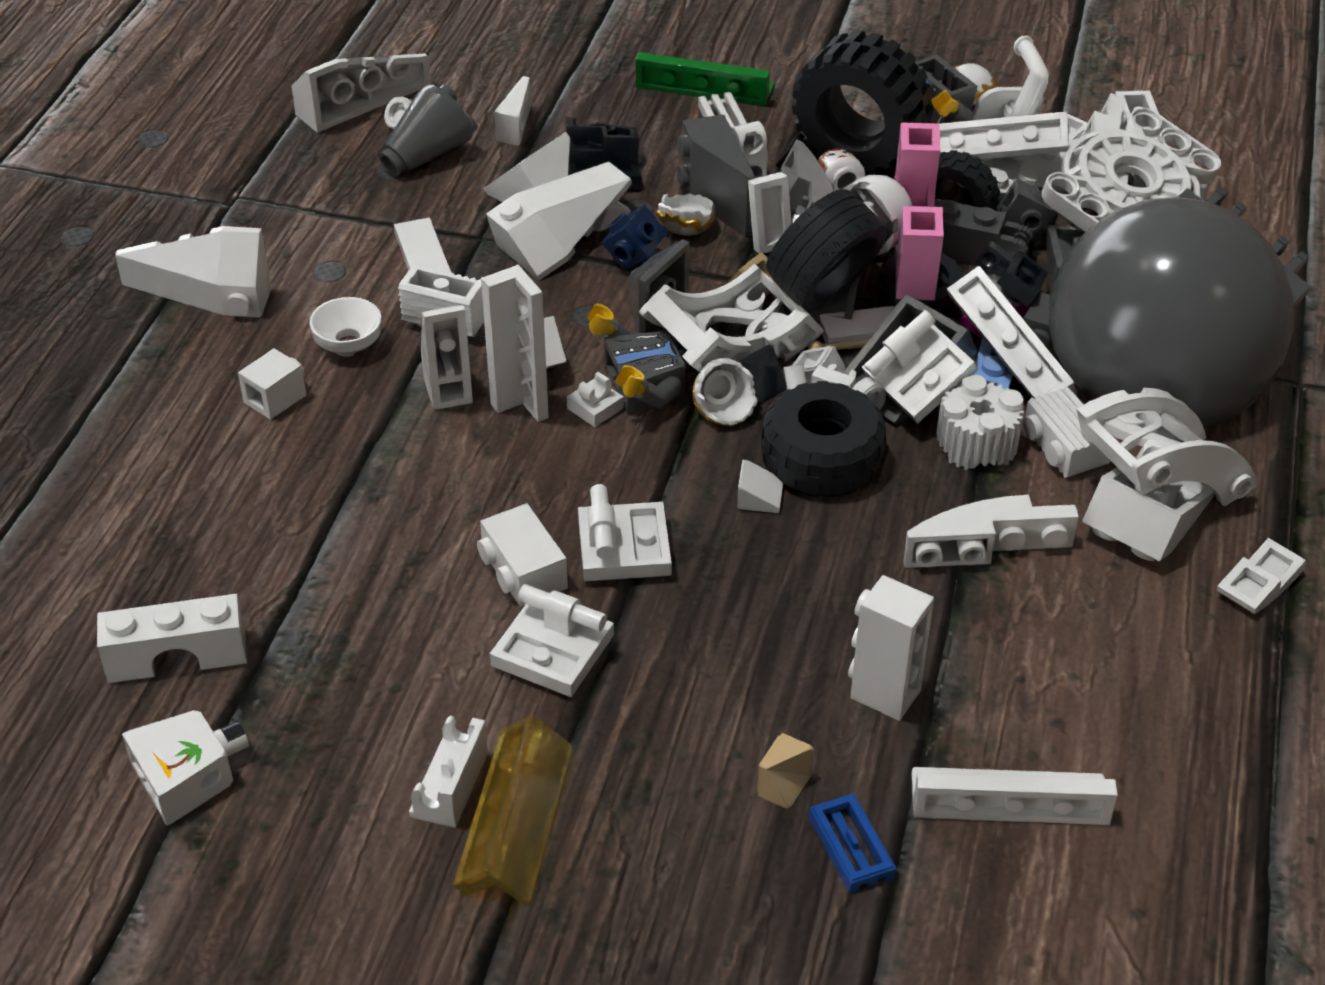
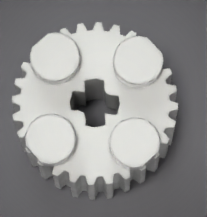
[936,374,1024,470]

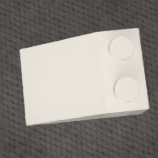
[1082,456,1215,561]

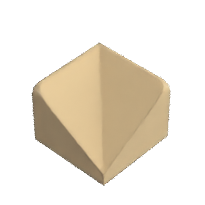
[757,733,814,809]

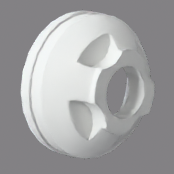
[309,297,382,356]

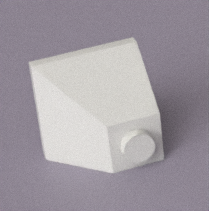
[483,132,570,202]

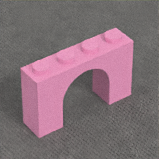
[895,123,944,300]

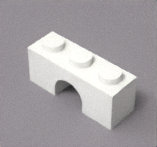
[97,594,247,683]

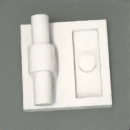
[862,310,978,424]
[578,484,672,581]
[490,584,614,697]

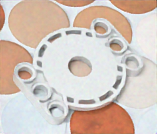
[1041,108,1221,232]

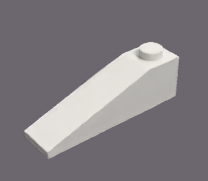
[291,53,431,133]
[486,162,632,281]
[115,226,271,318]

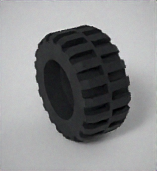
[791,31,934,174]

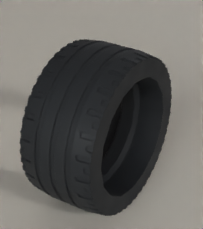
[766,189,887,311]

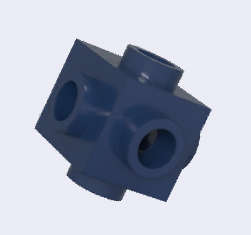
[601,204,668,271]

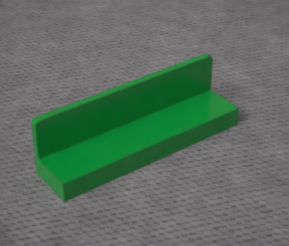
[636,52,774,107]

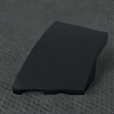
[565,117,641,190]

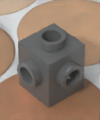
[997,178,1058,242]

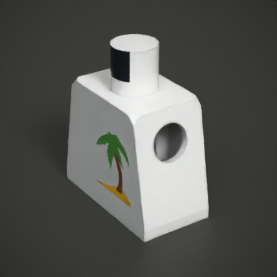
[122,710,249,825]

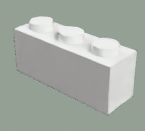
[848,575,934,721]

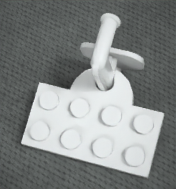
[973,35,1076,203]

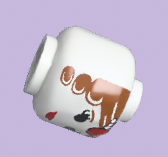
[818,149,866,191]

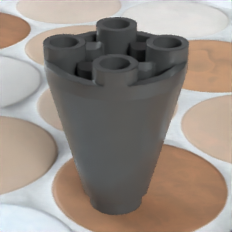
[379,84,478,176]

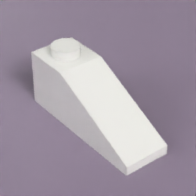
[421,305,473,410]

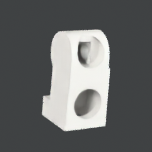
[731,121,768,178]

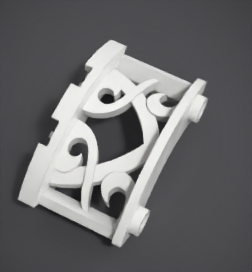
[639,264,824,372]
[1076,388,1258,506]

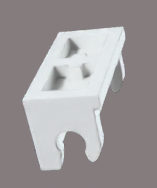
[409,716,488,828]

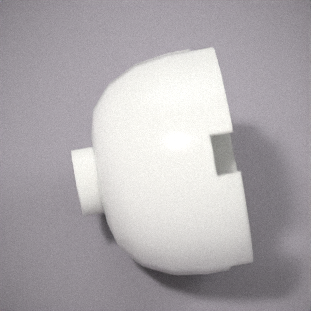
[843,175,912,255]

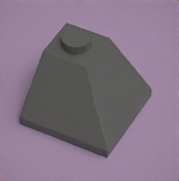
[628,239,690,333]

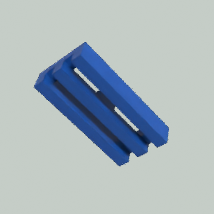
[808,793,897,894]

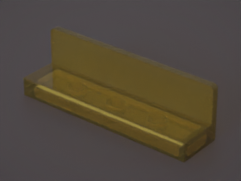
[453,714,572,904]

